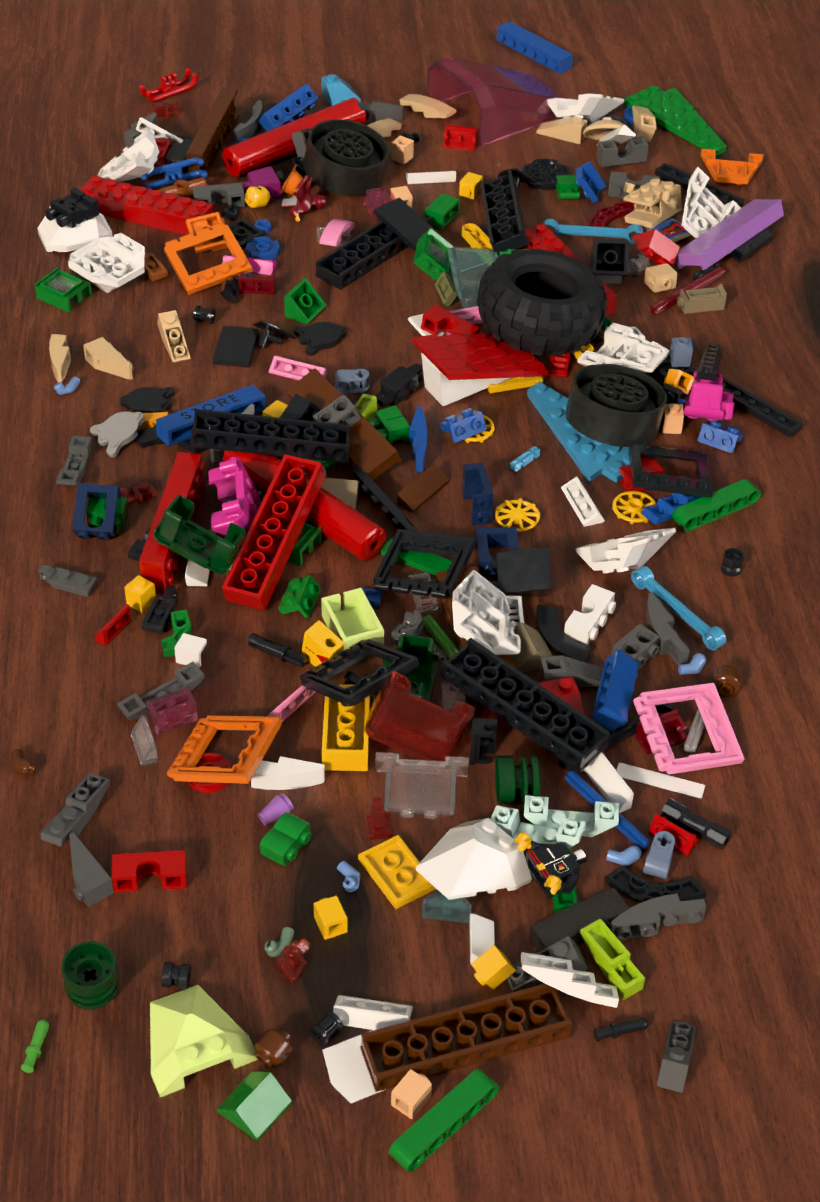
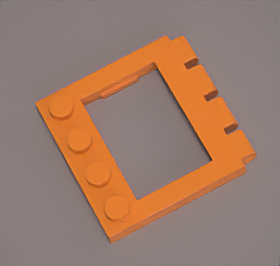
[164,222,253,295]
[167,715,282,784]

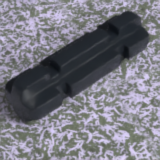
[693,262,720,280]

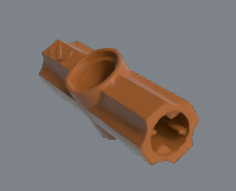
[159,177,207,198]

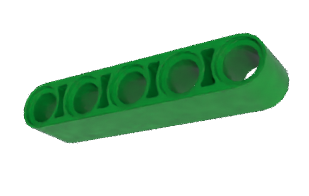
[672,479,761,532]
[388,1068,500,1173]

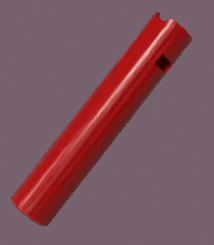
[222,98,366,177]
[223,450,386,562]

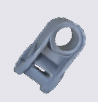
[334,369,370,394]
[643,831,675,879]

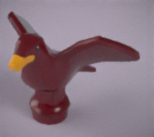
[282,175,325,222]

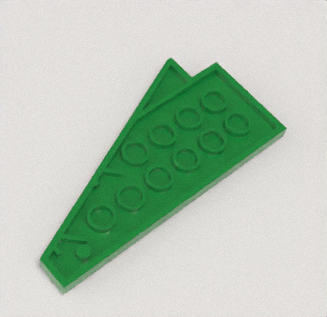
[622,85,727,156]

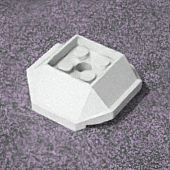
[38,207,113,252]
[68,233,145,293]

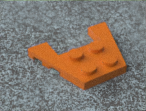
[700,149,764,185]

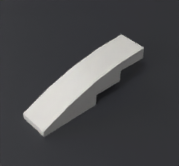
[521,952,619,1008]

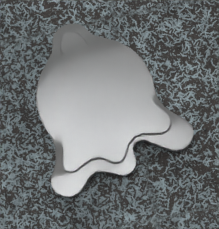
[90,412,145,457]

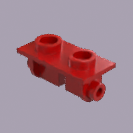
[648,814,699,857]

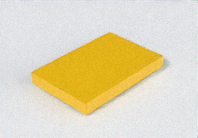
[358,835,436,909]

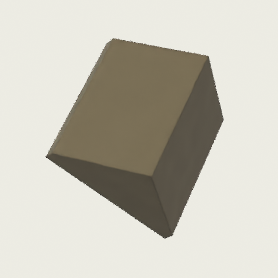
[321,478,361,510]
[510,622,552,673]

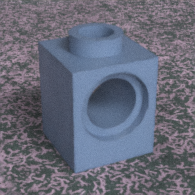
[669,337,693,367]

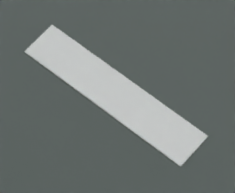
[616,762,705,799]

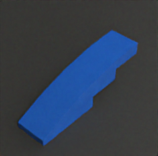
[409,406,427,472]
[641,493,703,525]

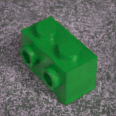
[424,193,460,229]

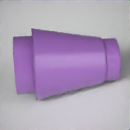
[258,794,294,826]

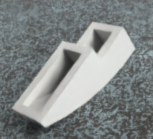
[251,756,325,790]

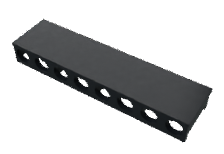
[480,169,528,257]
[315,216,432,290]
[190,409,350,463]
[440,638,610,773]

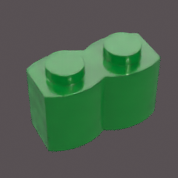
[260,812,312,866]

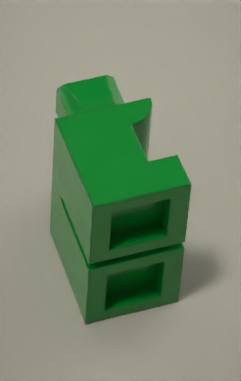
[367,405,410,445]
[86,497,128,533]

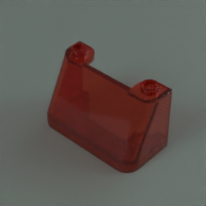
[365,671,475,767]

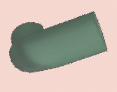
[264,927,294,957]

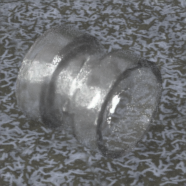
[628,253,650,276]

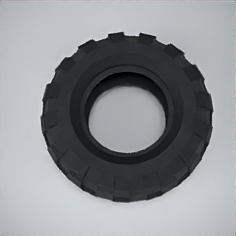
[477,248,607,356]

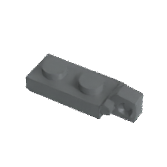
[38,565,97,597]

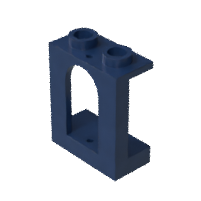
[462,463,493,526]
[72,483,122,540]
[475,527,519,577]

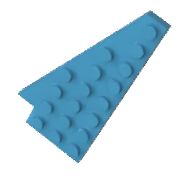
[527,382,652,483]

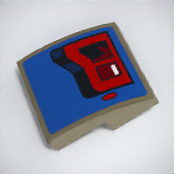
[643,218,691,242]

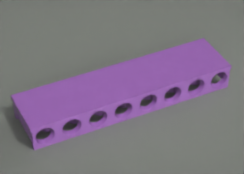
[676,199,784,270]

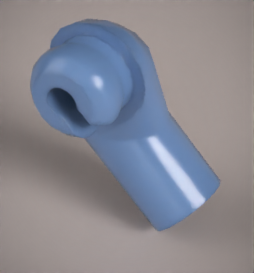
[54,377,80,395]
[678,653,706,675]
[606,845,642,866]
[337,861,360,892]

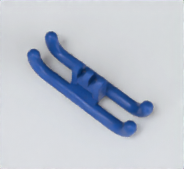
[141,157,208,189]

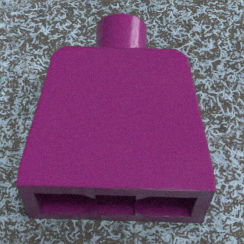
[241,166,281,198]

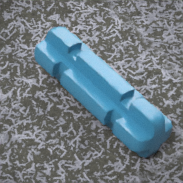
[509,446,540,472]

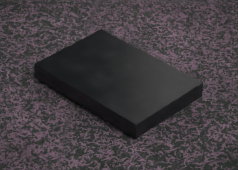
[213,326,259,367]

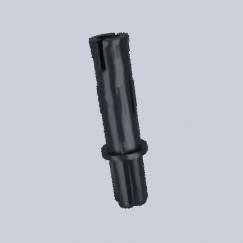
[248,633,307,667]

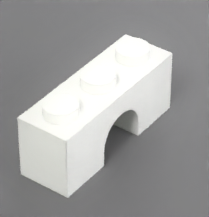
[564,584,616,646]

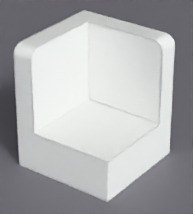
[175,633,207,668]

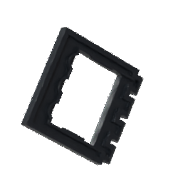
[628,444,713,497]
[373,529,476,599]
[300,639,419,707]

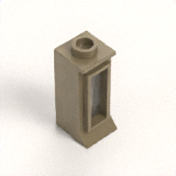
[677,283,727,314]

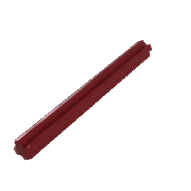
[650,267,725,315]

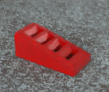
[548,352,571,378]

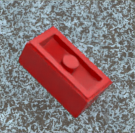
[94,604,131,646]

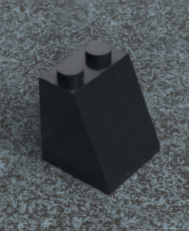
[591,239,629,276]
[492,547,551,597]

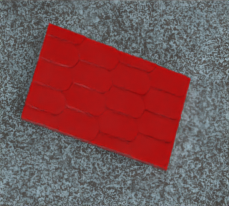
[412,333,548,406]

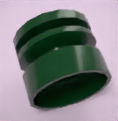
[495,754,541,804]
[61,941,118,1010]

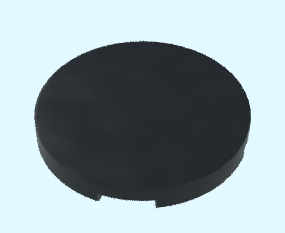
[522,158,571,190]

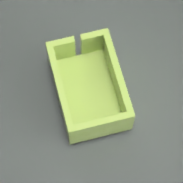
[321,588,384,651]

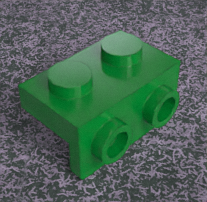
[278,575,321,618]

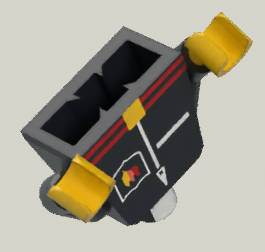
[514,832,587,899]

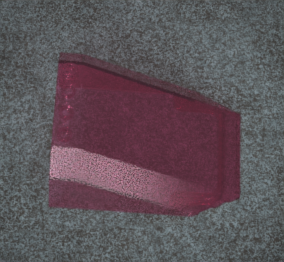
[427,57,567,146]

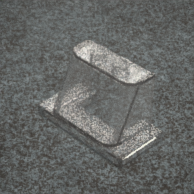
[375,752,469,819]

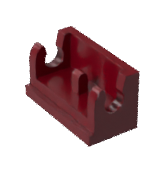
[239,272,276,295]
[635,710,687,755]

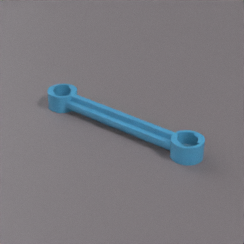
[543,219,643,244]
[631,566,726,651]

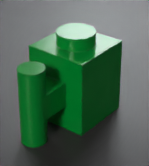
[556,175,581,199]

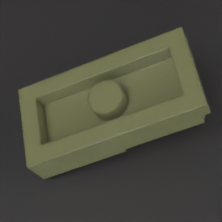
[434,271,458,307]

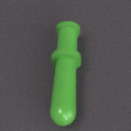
[21,1019,49,1073]

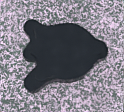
[294,322,346,356]
[120,387,174,413]

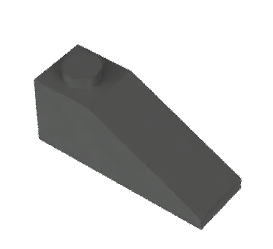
[69,832,114,907]

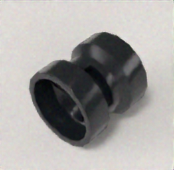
[721,548,744,577]
[161,961,192,989]

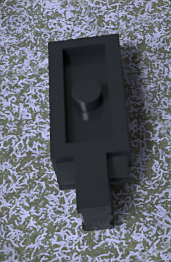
[141,585,178,634]

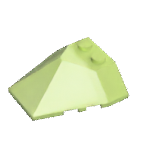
[150,985,258,1097]

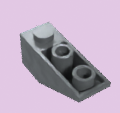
[539,656,603,688]
[507,936,588,992]
[657,1021,696,1093]

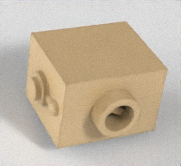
[644,263,677,293]

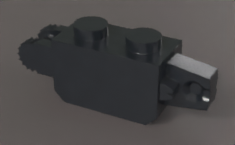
[165,138,193,174]
[375,364,422,407]

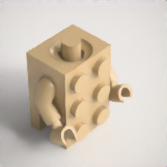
[623,178,682,229]

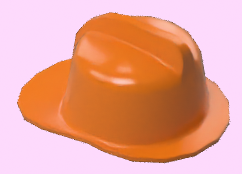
[281,164,303,195]

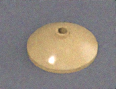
[583,117,631,141]

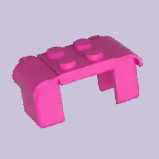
[684,371,735,421]
[208,457,260,539]

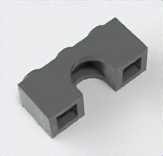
[596,137,649,167]
[608,172,660,198]
[192,183,245,208]

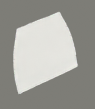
[322,1030,386,1103]

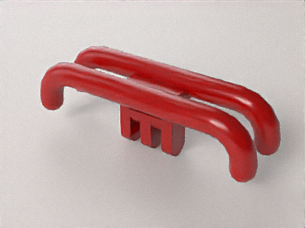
[139,68,198,102]

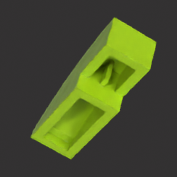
[580,919,645,1000]

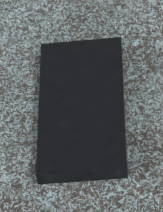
[373,197,444,251]

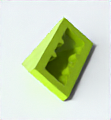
[355,394,377,420]

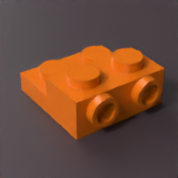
[185,212,228,253]

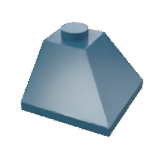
[321,74,361,106]

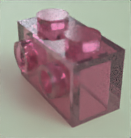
[364,187,392,222]
[146,687,198,734]

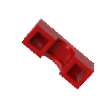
[421,304,480,336]
[112,850,187,892]

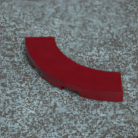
[588,201,635,227]

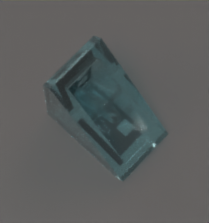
[422,890,472,924]

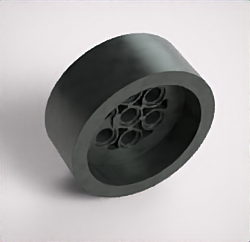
[303,119,389,196]
[565,364,667,447]

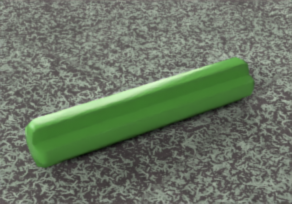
[423,615,459,659]

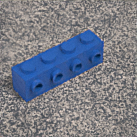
[259,83,318,131]
[591,649,639,732]

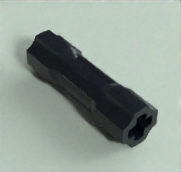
[731,228,773,263]
[661,798,732,850]

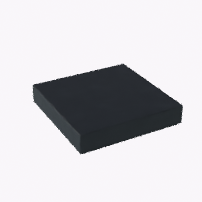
[229,219,264,249]

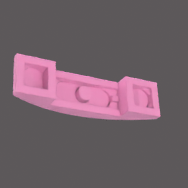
[320,219,356,246]

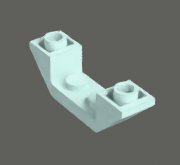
[524,795,619,837]
[490,805,586,849]

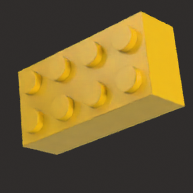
[322,685,370,771]

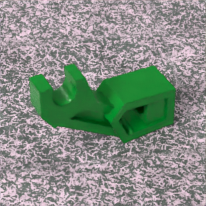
[161,610,192,657]

